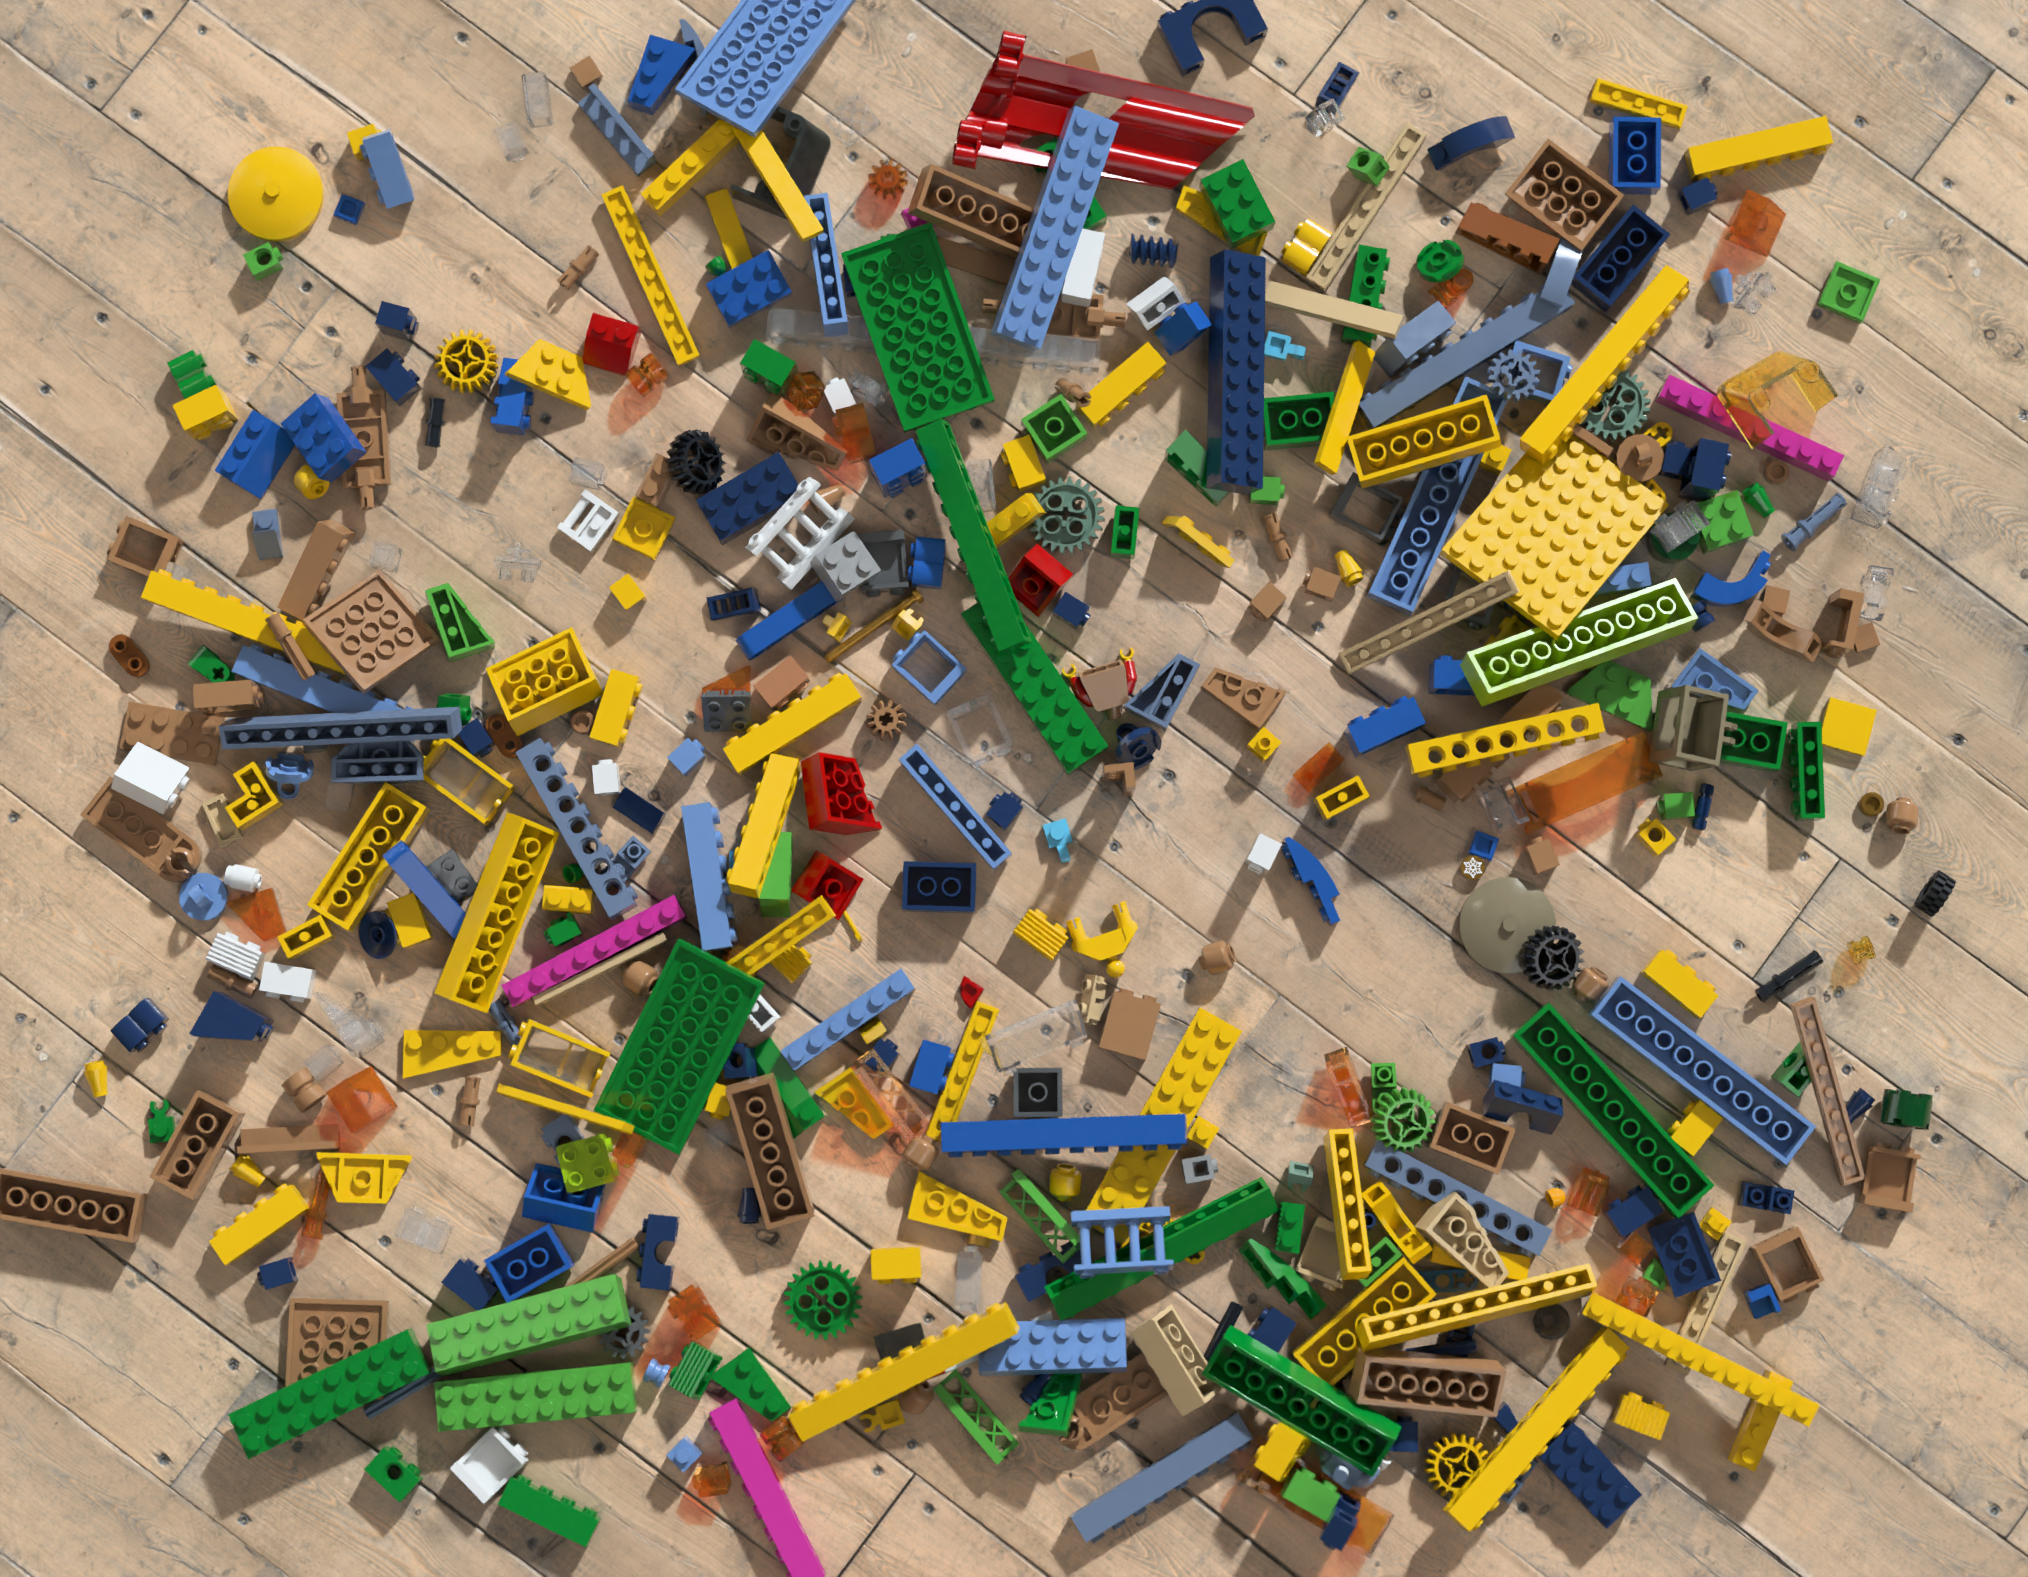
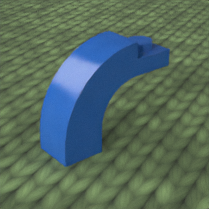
[1690,550,1771,607]

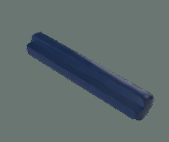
[1405,1338,1477,1356]

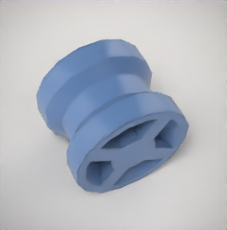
[642,1358,671,1388]

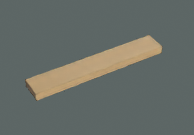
[1265,281,1404,339]
[532,932,669,1006]
[1664,1232,1747,1376]

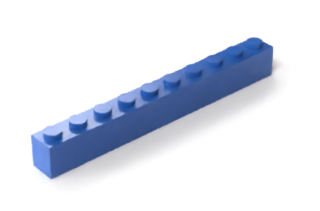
[941,1114,1188,1158]

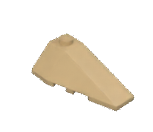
[1414,1192,1509,1288]

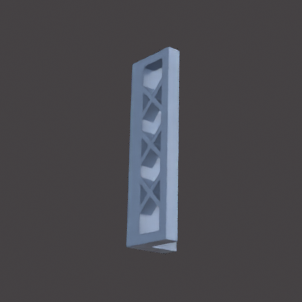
[578,83,656,177]

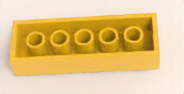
[1347,394,1501,489]
[307,782,431,932]
[1292,1255,1437,1386]

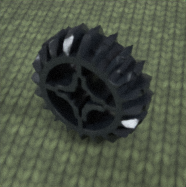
[666,429,726,495]
[1520,925,1585,991]

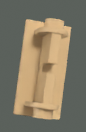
[1076,974,1108,1025]

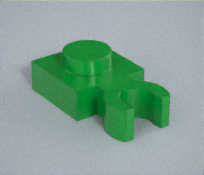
[148,1100,175,1143]

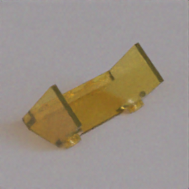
[1717,351,1838,449]

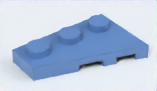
[1670,648,1759,710]

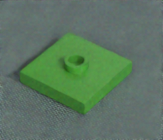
[1817,261,1880,324]

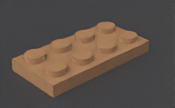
[120,702,225,766]

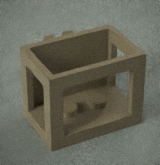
[1648,685,1738,771]

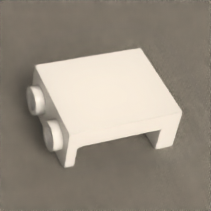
[450,1426,529,1504]

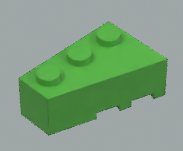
[425,583,495,663]
[755,832,793,918]

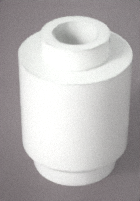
[224,864,262,892]

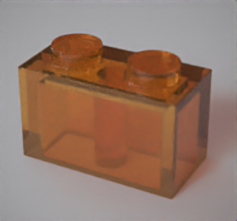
[611,1131,651,1168]

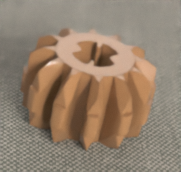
[866,700,907,741]

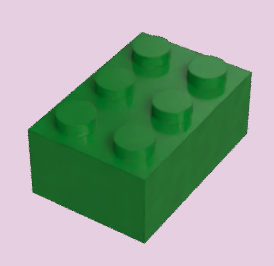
[1199,159,1276,249]
[1263,392,1335,451]
[1720,712,1788,773]

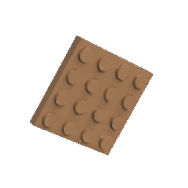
[302,569,440,694]
[285,1298,389,1400]

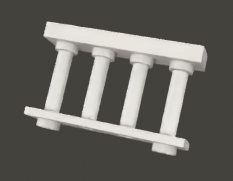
[745,477,855,590]

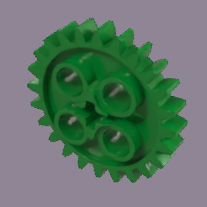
[783,1260,863,1340]

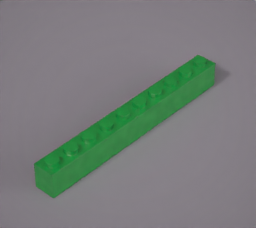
[915,419,1032,654]
[1044,1177,1279,1321]

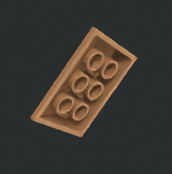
[1505,139,1624,252]

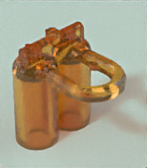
[1566,1167,1610,1217]

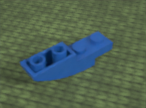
[1281,837,1340,926]

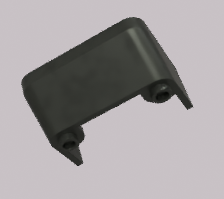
[730,107,831,220]

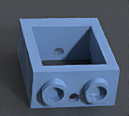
[1501,340,1572,405]
[892,630,967,706]

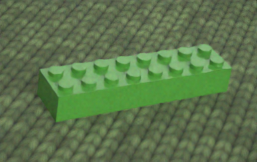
[426,1274,632,1376]
[434,1361,637,1432]

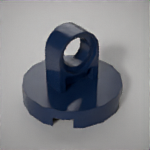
[1116,723,1162,770]

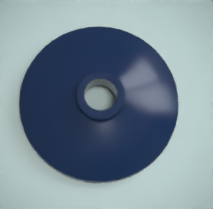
[359,911,397,959]

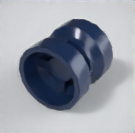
[1692,600,1715,633]

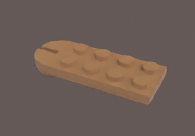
[80,777,202,882]
[1058,1352,1169,1450]

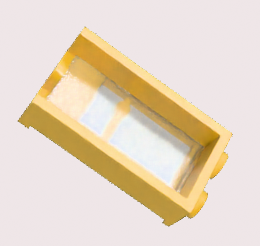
[423,738,516,826]
[507,1019,610,1098]

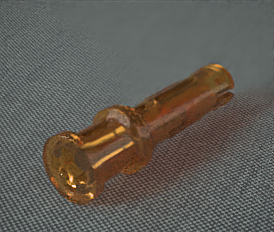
[301,1165,330,1240]

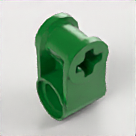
[188,644,235,683]

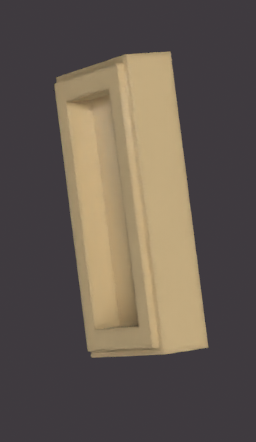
[201,794,243,848]

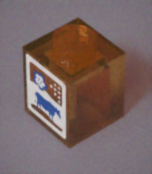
[1614,1231,1653,1266]

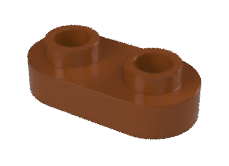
[109,634,150,678]
[486,714,524,759]

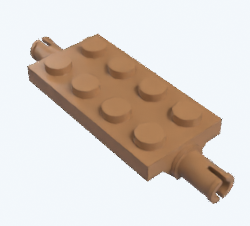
[982,293,1126,344]
[336,366,392,510]

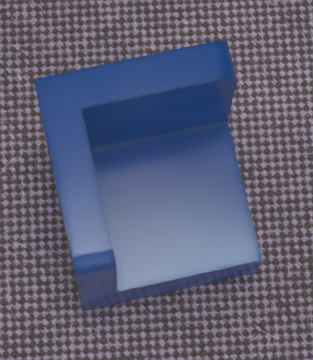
[1743,1283,1781,1319]

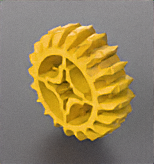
[434,329,499,394]
[1424,1433,1488,1499]

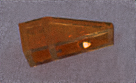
[1324,1047,1373,1128]

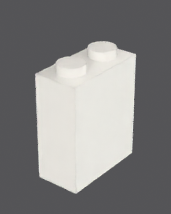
[111,741,190,814]

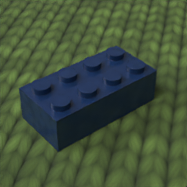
[1571,204,1670,312]
[696,452,798,546]
[1537,1420,1642,1529]

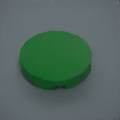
[1416,240,1464,283]

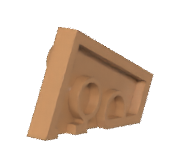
[1200,667,1287,730]

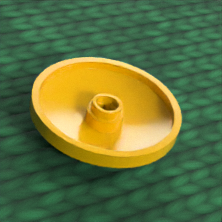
[228,147,324,242]

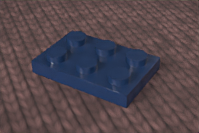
[1648,1212,1721,1298]

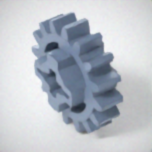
[1487,349,1540,403]

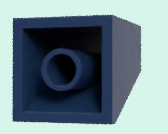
[189,991,274,1042]

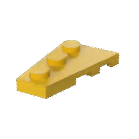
[1161,516,1235,568]
[814,1065,895,1139]

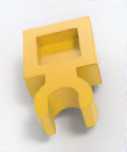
[860,1399,906,1433]

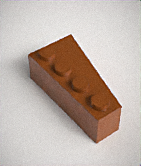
[1456,202,1560,275]

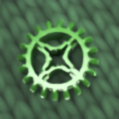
[1370,1087,1436,1153]

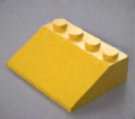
[486,627,603,736]

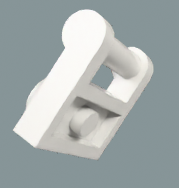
[557,489,620,553]

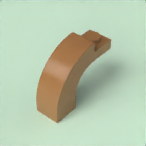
[1743,599,1824,663]

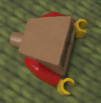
[1062,648,1137,721]

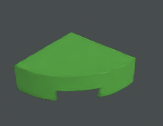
[1640,1257,1666,1291]

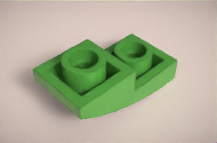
[1371,1062,1397,1115]

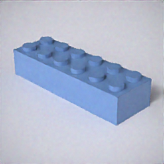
[681,802,739,953]
[978,1318,1127,1376]

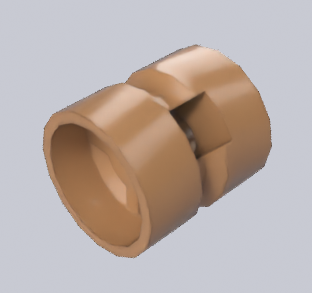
[281,1067,327,1113]

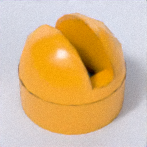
[1545,1188,1566,1209]

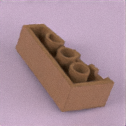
[277,519,357,621]

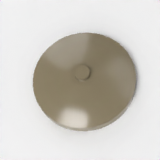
[1459,877,1556,974]

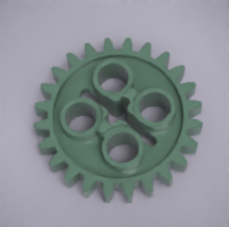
[1578,369,1651,443]
[1030,477,1105,555]

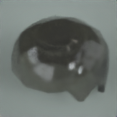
[1532,1304,1571,1341]

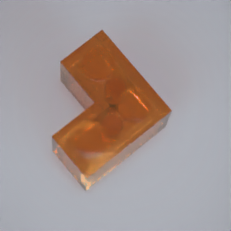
[832,403,877,465]
[667,1282,723,1341]

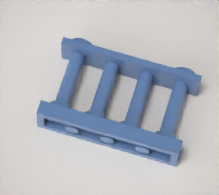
[1071,1206,1173,1278]

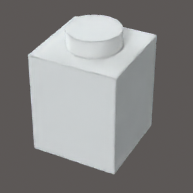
[823,378,857,418]
[592,759,621,796]

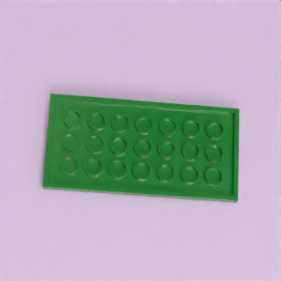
[841,223,995,433]
[594,938,766,1155]

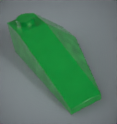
[755,1037,826,1139]

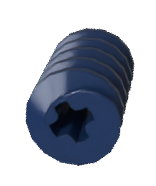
[1129,233,1179,269]

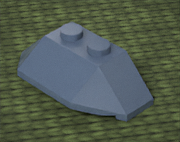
[331,740,424,785]

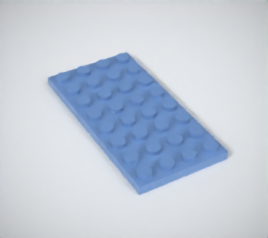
[675,0,856,138]

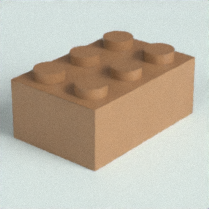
[1427,1102,1516,1174]

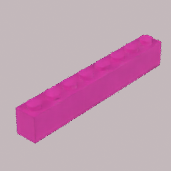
[1655,374,1844,482]
[501,895,688,1008]
[708,1398,826,1577]

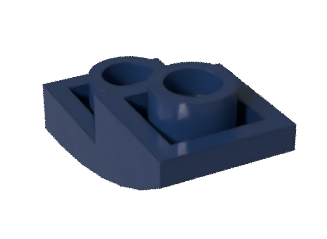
[1738,1181,1795,1215]

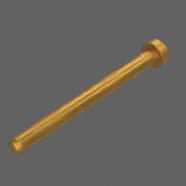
[824,587,924,663]

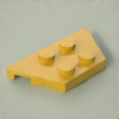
[505,339,591,410]
[316,1152,412,1204]

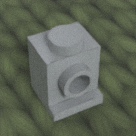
[1181,1154,1218,1184]

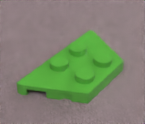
[1566,660,1653,732]

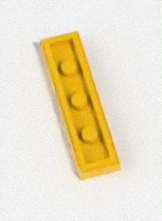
[1589,78,1688,130]
[705,188,753,269]
[1430,1244,1531,1280]

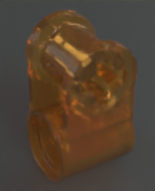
[1427,268,1474,309]

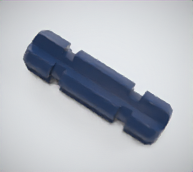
[1692,783,1714,831]

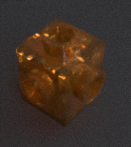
[786,371,826,411]
[1616,1276,1659,1318]

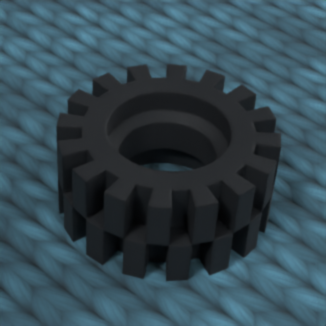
[1914,870,1956,917]

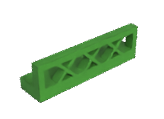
[999,1168,1080,1264]
[933,1369,1019,1465]

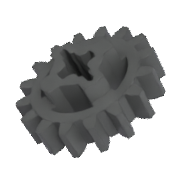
[598,1306,651,1359]

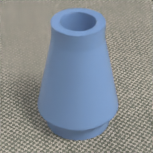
[1709,268,1734,304]

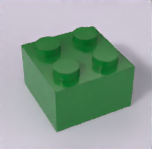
[740,339,798,396]

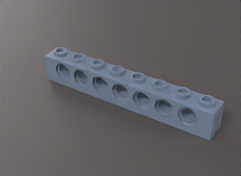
[515,738,638,920]
[1363,1140,1552,1258]

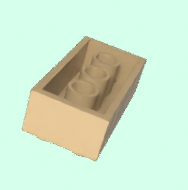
[1130,1304,1223,1416]

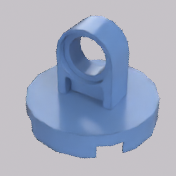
[265,753,314,800]
[179,873,229,921]

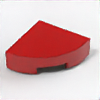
[960,976,984,1009]

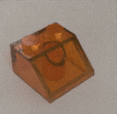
[1724,189,1786,257]
[326,1066,398,1133]

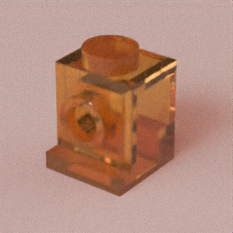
[692,1461,732,1498]

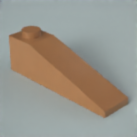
[746,392,848,471]

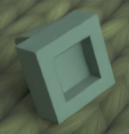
[1287,1161,1314,1192]

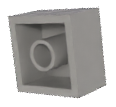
[810,531,881,602]

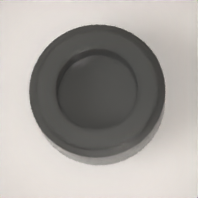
[303,745,328,753]

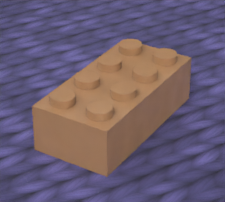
[149,1090,245,1200]

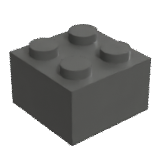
[1013,1068,1063,1117]

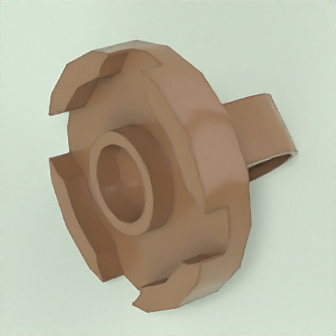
[1615,434,1664,483]

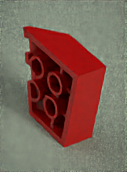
[800,752,882,835]

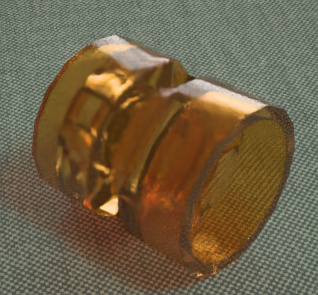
[624,353,670,397]
[759,1415,805,1462]

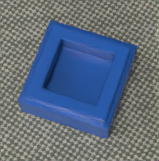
[333,194,365,226]
[1468,830,1499,862]

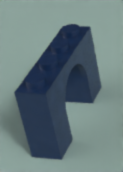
[1157,0,1268,77]

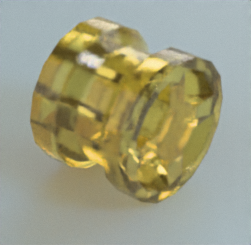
[1847,936,1875,965]

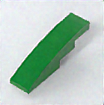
[1238,1238,1327,1320]

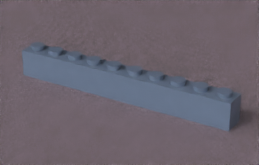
[1357,284,1575,430]
[219,707,462,750]

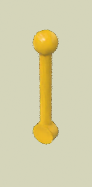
[843,910,863,942]

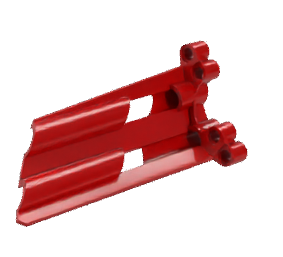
[952,31,1255,190]

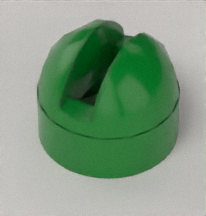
[705,255,726,276]
[562,863,584,884]

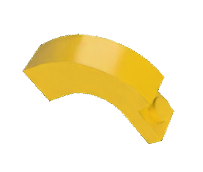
[1362,1180,1432,1264]

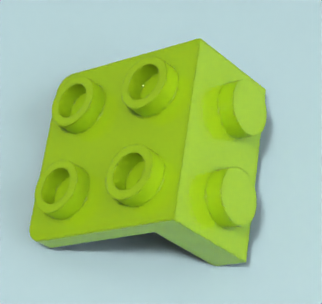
[556,1134,620,1193]

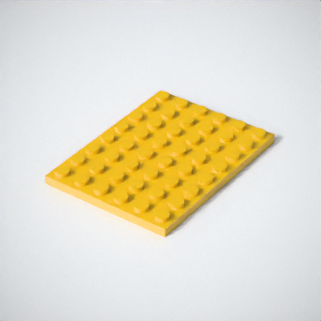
[1440,435,1669,640]

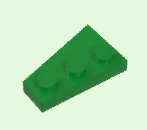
[711,1347,792,1422]
[1018,1373,1083,1437]

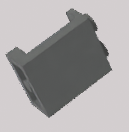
[857,530,909,597]

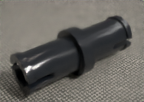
[425,398,445,447]

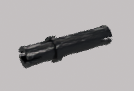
[1755,950,1823,1003]

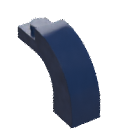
[1427,116,1516,171]

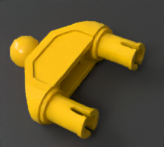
[1066,901,1138,978]

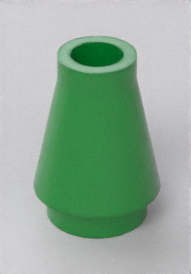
[1741,482,1775,518]

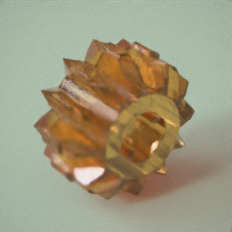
[868,159,908,200]

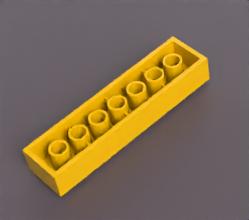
[434,812,559,1013]

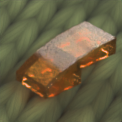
[1293,742,1346,793]

